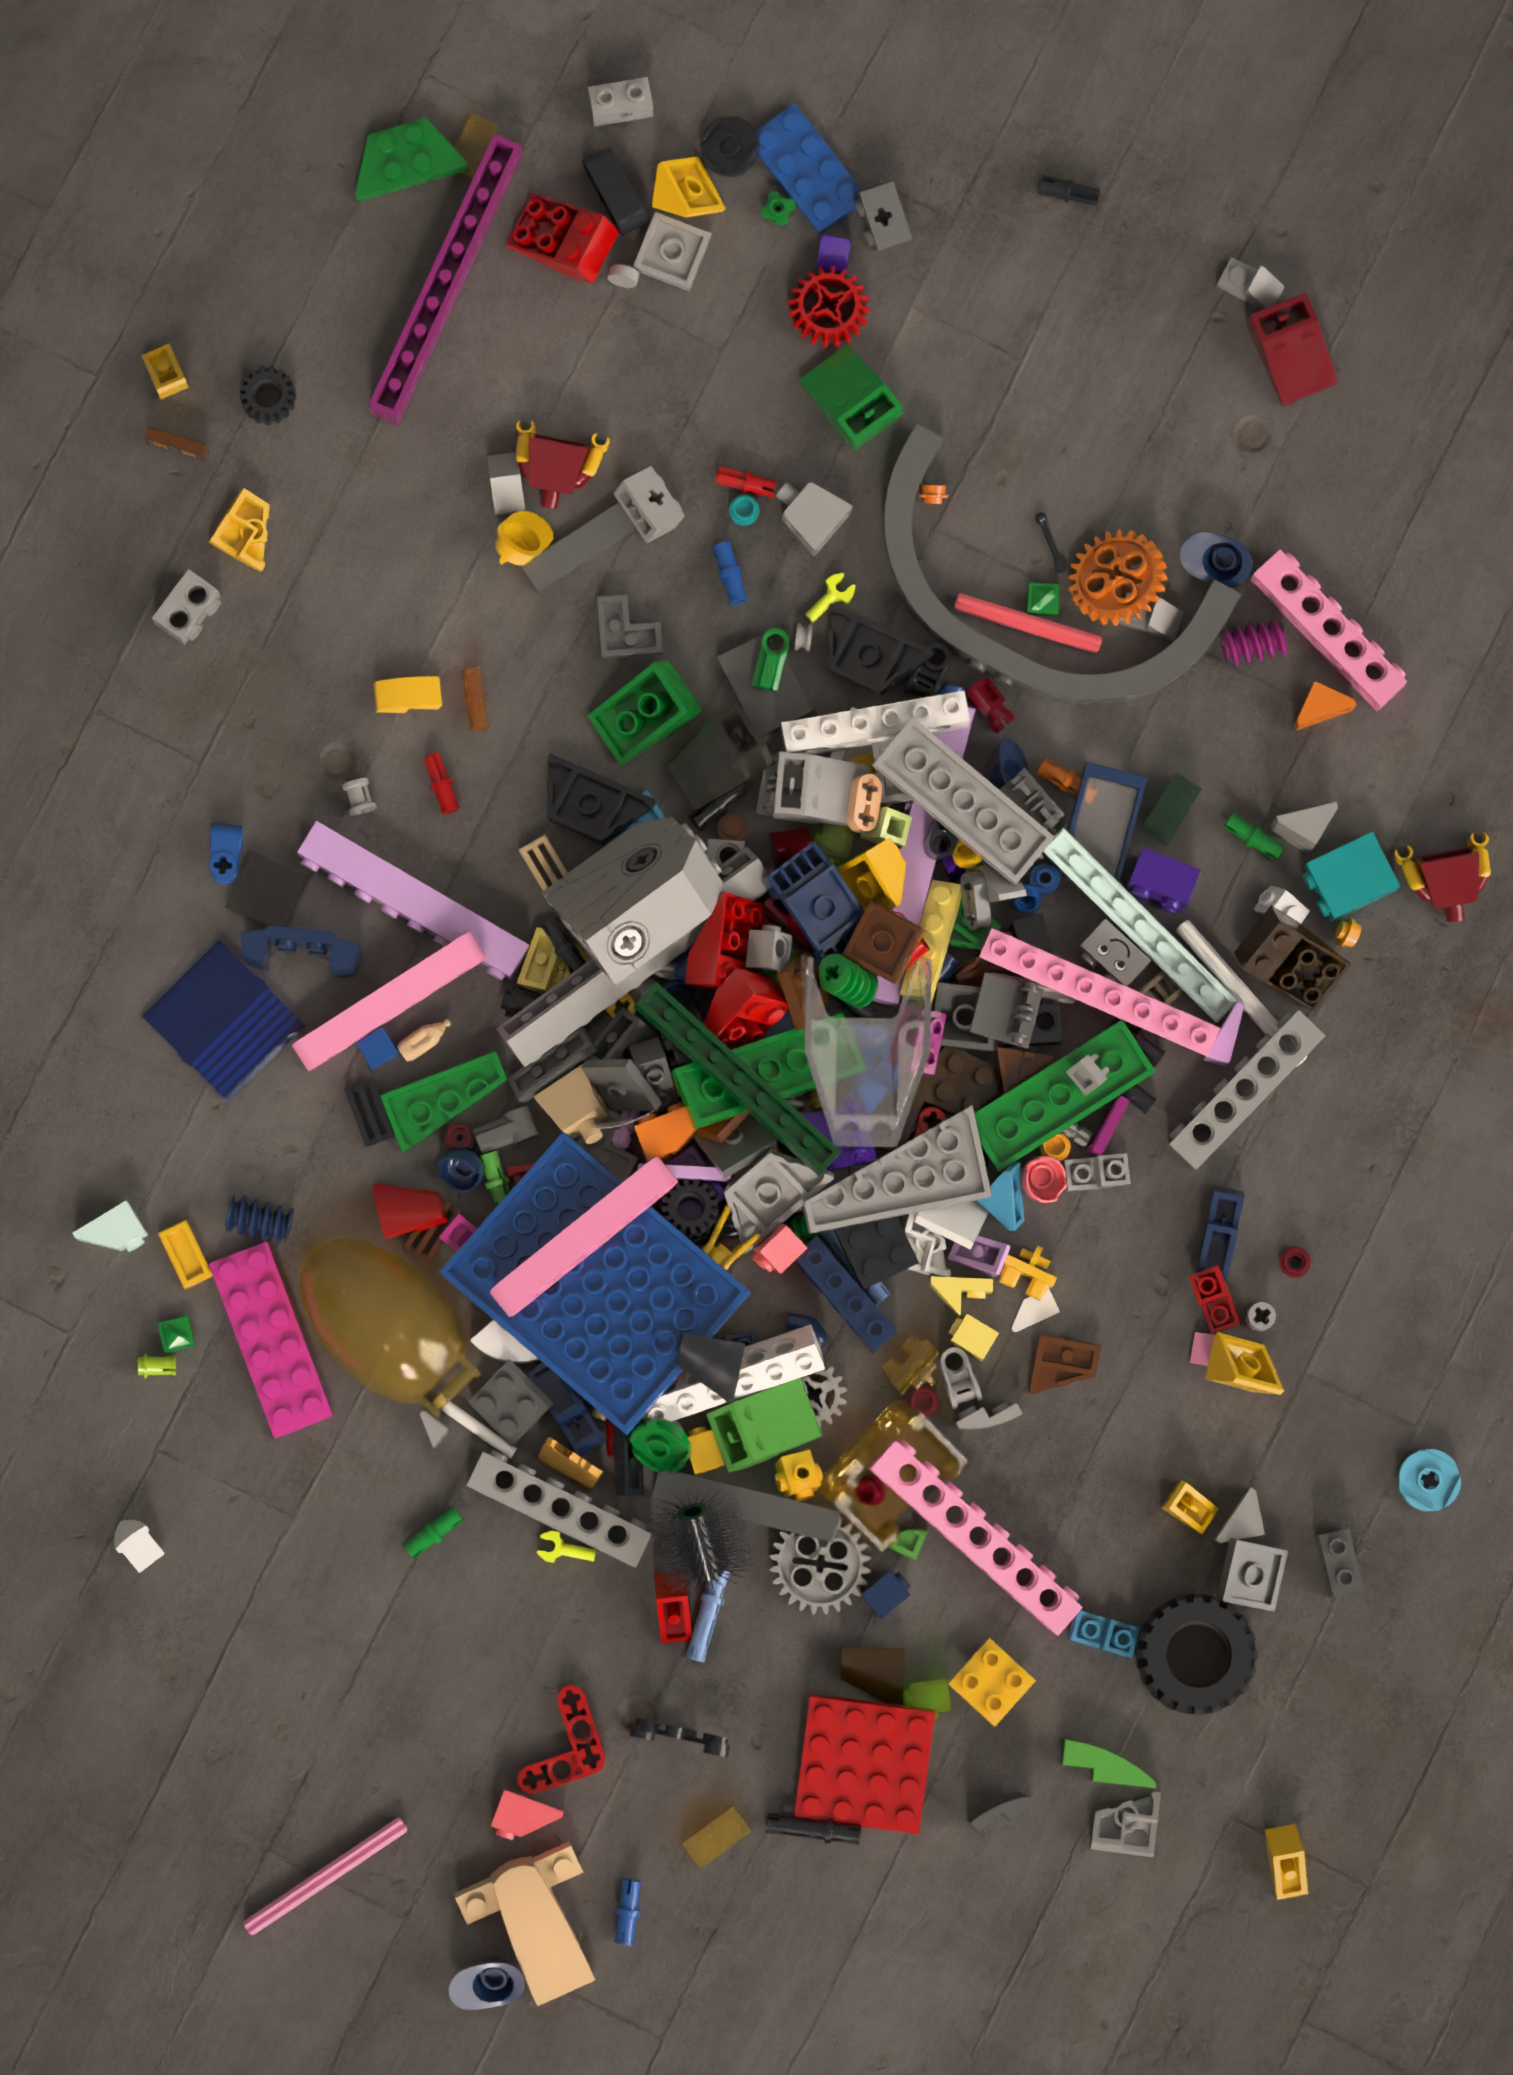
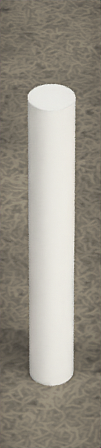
[434,1395,518,1459]

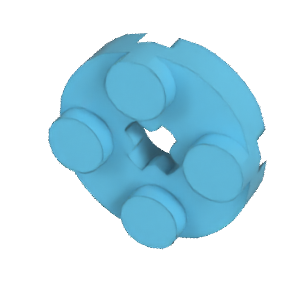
[1397,1449,1461,1512]

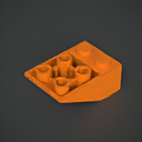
[634,1102,698,1163]

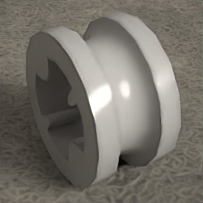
[795,623,813,652]

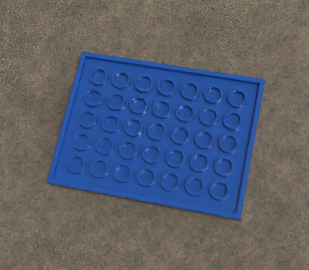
[439,1132,751,1435]

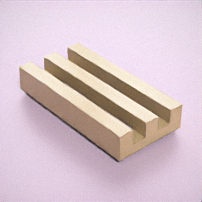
[519,834,568,891]

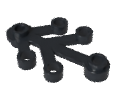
[628,1718,730,1758]

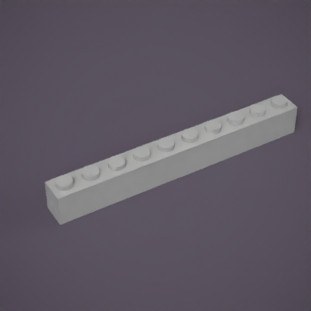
[496,846,769,1067]

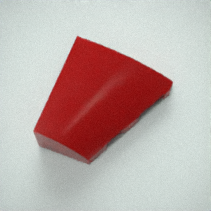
[372,1184,448,1239]

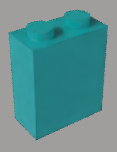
[1302,832,1400,923]

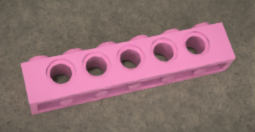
[1251,550,1407,712]

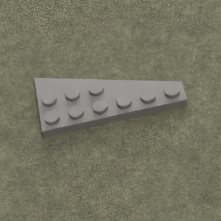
[802,1106,992,1234]

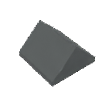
[934,983,994,1051]

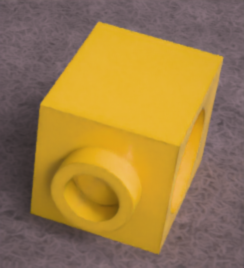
[688,1426,725,1476]

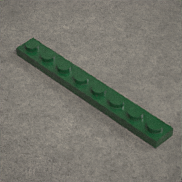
[634,982,842,1176]

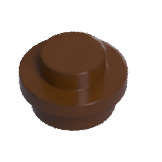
[717,813,748,841]

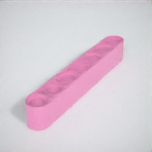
[292,931,487,1072]
[490,1157,678,1317]

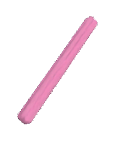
[243,1818,407,1935]

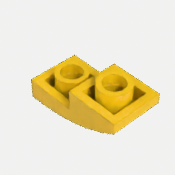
[374,676,442,713]

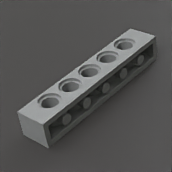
[1169,1010,1326,1171]
[466,1450,652,1568]

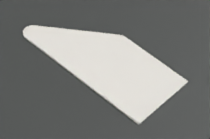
[1012,1288,1060,1332]

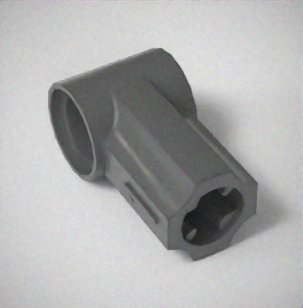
[473,1106,540,1155]

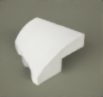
[898,1212,951,1277]

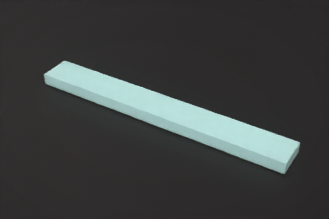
[1043,827,1238,1023]

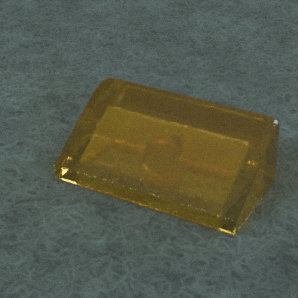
[682,1806,751,1869]

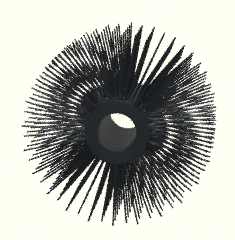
[647,1489,753,1596]

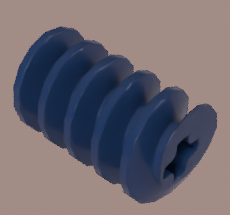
[225,1194,295,1245]

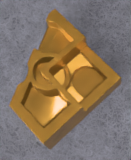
[537,1437,603,1494]

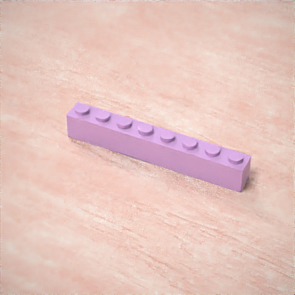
[297,821,529,981]

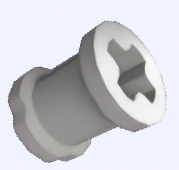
[342,778,377,816]
[1245,1302,1276,1332]

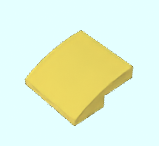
[517,927,591,995]

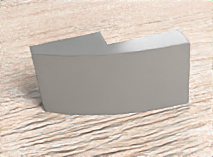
[1061,1153,1131,1192]
[955,1402,1023,1430]

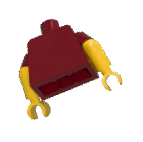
[515,420,610,509]
[1394,833,1491,922]

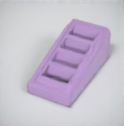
[1203,1002,1244,1067]

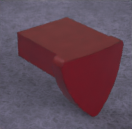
[770,827,814,869]

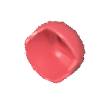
[1021,1155,1067,1203]

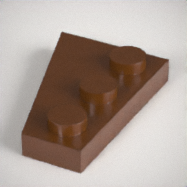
[996,1047,1062,1095]

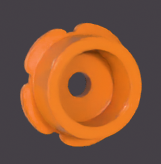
[918,485,948,504]

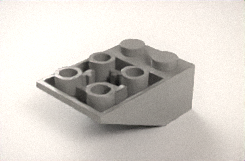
[773,751,871,826]

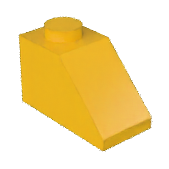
[1265,1824,1308,1900]

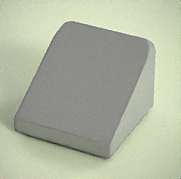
[420,1411,449,1449]

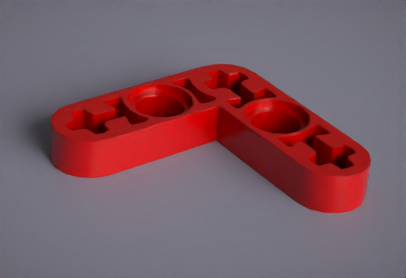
[517,1685,606,1794]

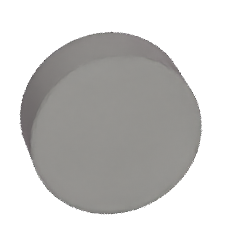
[608,264,639,288]

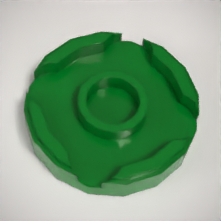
[630,1417,691,1473]

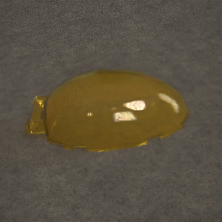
[299,1238,481,1418]

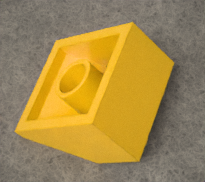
[836,837,906,911]

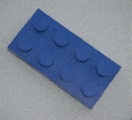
[756,103,862,235]

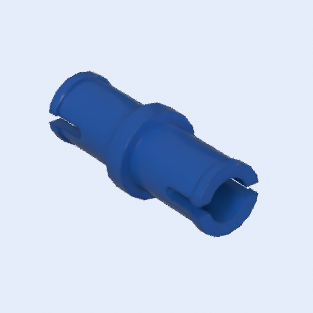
[712,542,748,606]
[614,1879,642,1945]

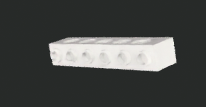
[781,691,970,755]
[642,1325,825,1422]

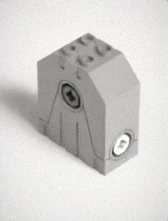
[541,817,724,985]

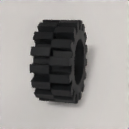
[239,366,296,425]
[662,1179,719,1239]

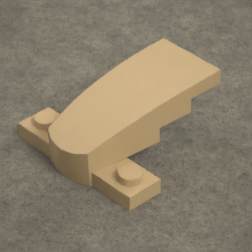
[454,1842,595,2006]

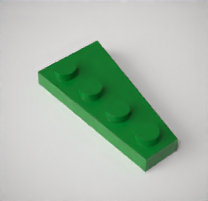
[380,1051,507,1154]

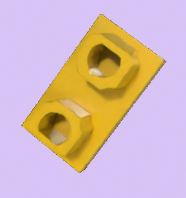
[999,1245,1057,1301]

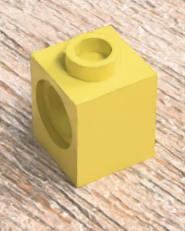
[948,1314,999,1362]

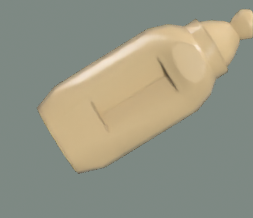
[397,1019,451,1062]

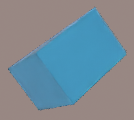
[977,1162,1025,1231]

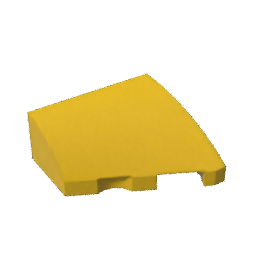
[208,488,270,572]

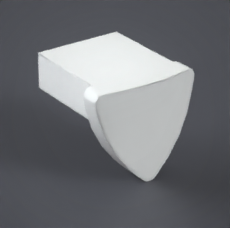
[114,1520,165,1573]

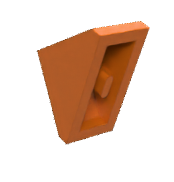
[1294,681,1356,731]

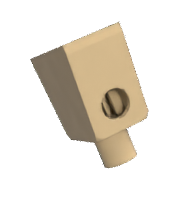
[534,1064,608,1144]

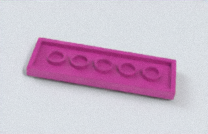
[209,1242,333,1439]

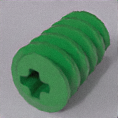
[818,954,878,1008]

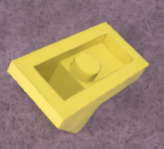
[929,1276,993,1317]

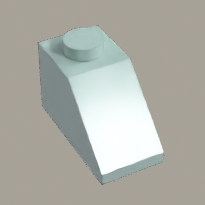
[73,1201,148,1252]

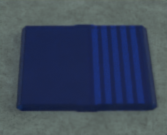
[142,941,305,1102]

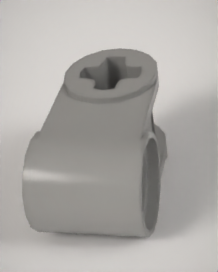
[938,1347,983,1409]

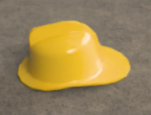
[495,511,553,566]

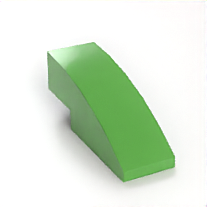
[1061,1739,1156,1788]

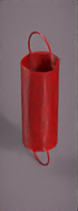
[606,1421,615,1466]

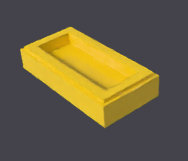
[158,1220,213,1290]

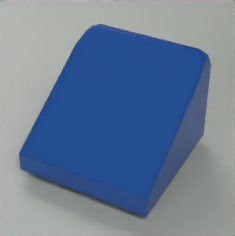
[357,1026,399,1070]

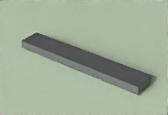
[652,1470,841,1543]

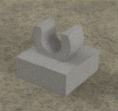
[1066,1054,1109,1096]

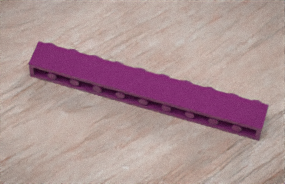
[368,134,523,426]

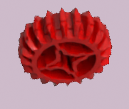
[788,266,870,348]

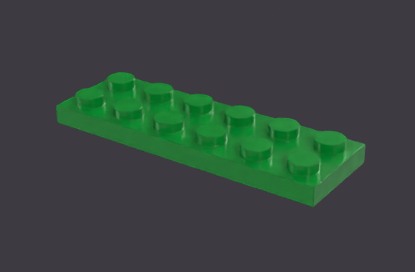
[671,1013,866,1130]
[974,1020,1156,1172]

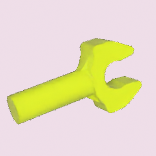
[804,573,855,623]
[537,1531,596,1563]

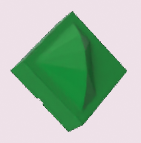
[1027,583,1059,616]
[157,1316,196,1354]

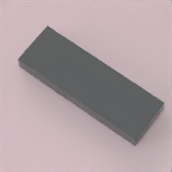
[507,1026,598,1105]

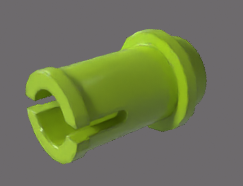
[138,1353,176,1378]

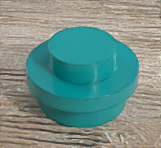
[729,495,760,526]

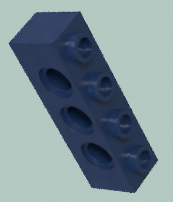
[794,1236,898,1354]

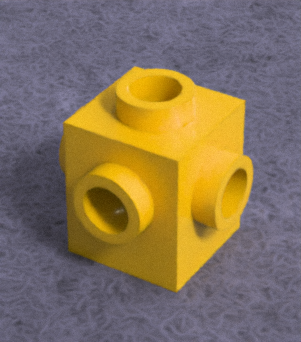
[775,1450,823,1501]

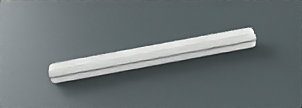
[1176,920,1307,1067]

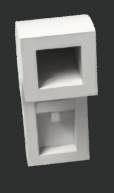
[470,1320,539,1364]

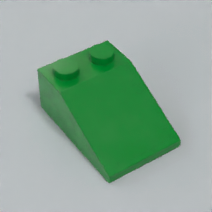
[587,661,703,766]

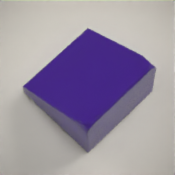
[816,235,851,273]

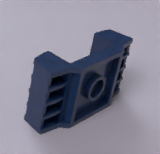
[761,841,864,966]
[240,925,362,978]

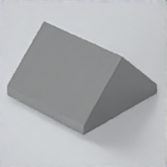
[1270,802,1338,854]

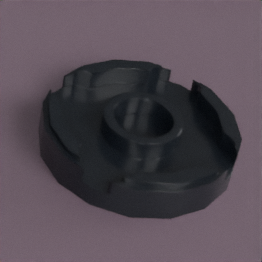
[700,116,760,178]

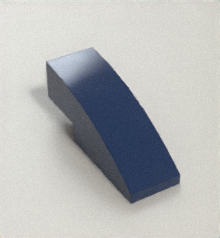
[1196,1185,1245,1283]
[526,1362,606,1457]

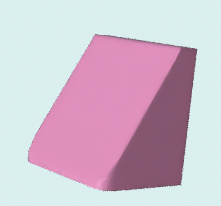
[1189,1332,1214,1366]

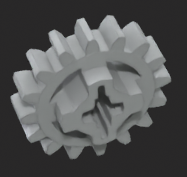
[801,1367,847,1428]

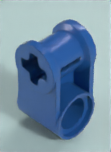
[209,823,244,885]

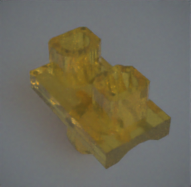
[882,1335,939,1395]

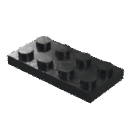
[816,1162,919,1290]

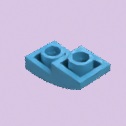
[1067,1610,1140,1658]

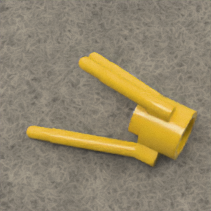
[701,1204,760,1270]

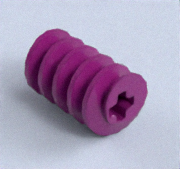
[1220,620,1287,666]

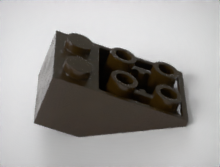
[1234,905,1351,1012]

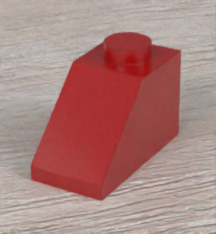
[653,1570,692,1644]

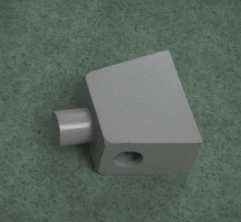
[776,482,853,557]

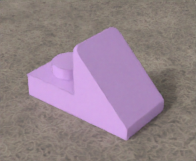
[948,1236,1011,1278]

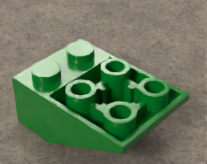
[798,344,903,452]

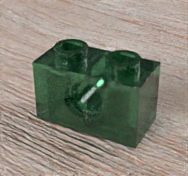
[1141,773,1202,846]

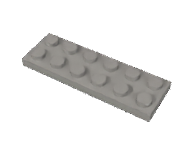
[872,717,1054,885]

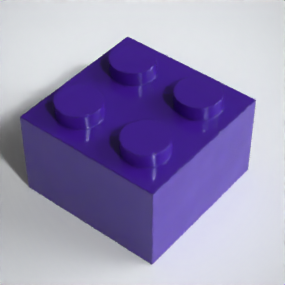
[1126,848,1201,915]

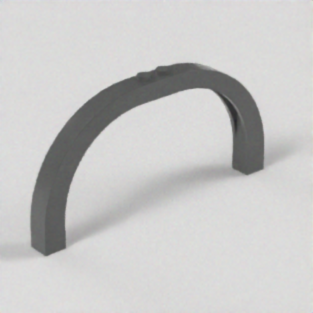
[883,423,1241,705]

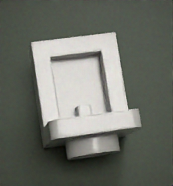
[1254,885,1310,924]

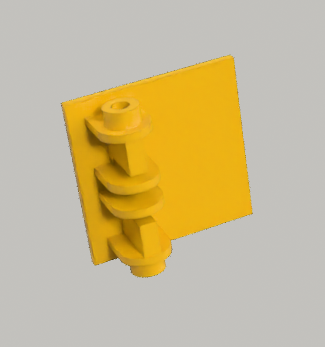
[948,1638,1036,1727]

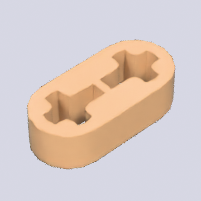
[847,774,882,833]

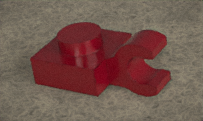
[965,676,1015,734]

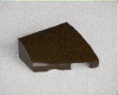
[840,1647,905,1705]

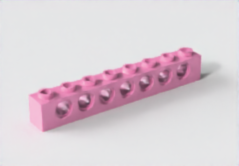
[979,927,1220,1057]
[868,1440,1083,1636]

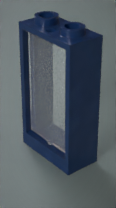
[1057,761,1147,882]

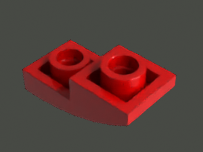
[1189,1265,1242,1334]

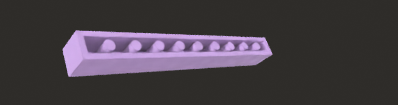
[870,707,975,1008]

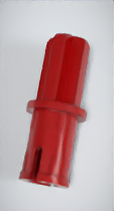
[715,466,777,499]
[423,753,460,815]

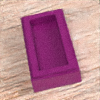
[1087,1095,1130,1156]

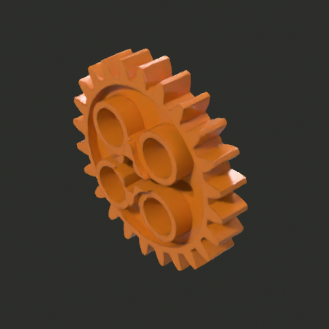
[1068,529,1168,626]

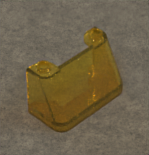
[817,1400,968,1552]

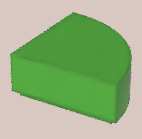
[887,1529,928,1560]

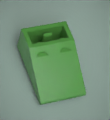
[706,1377,823,1472]

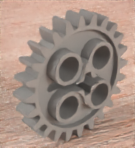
[770,1517,871,1615]

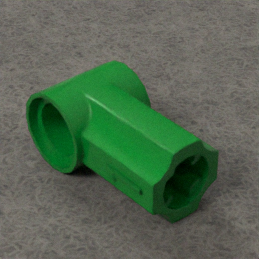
[752,628,789,692]

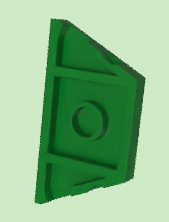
[355,118,469,202]

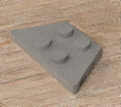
[724,1149,834,1255]

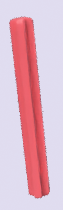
[954,593,1102,653]

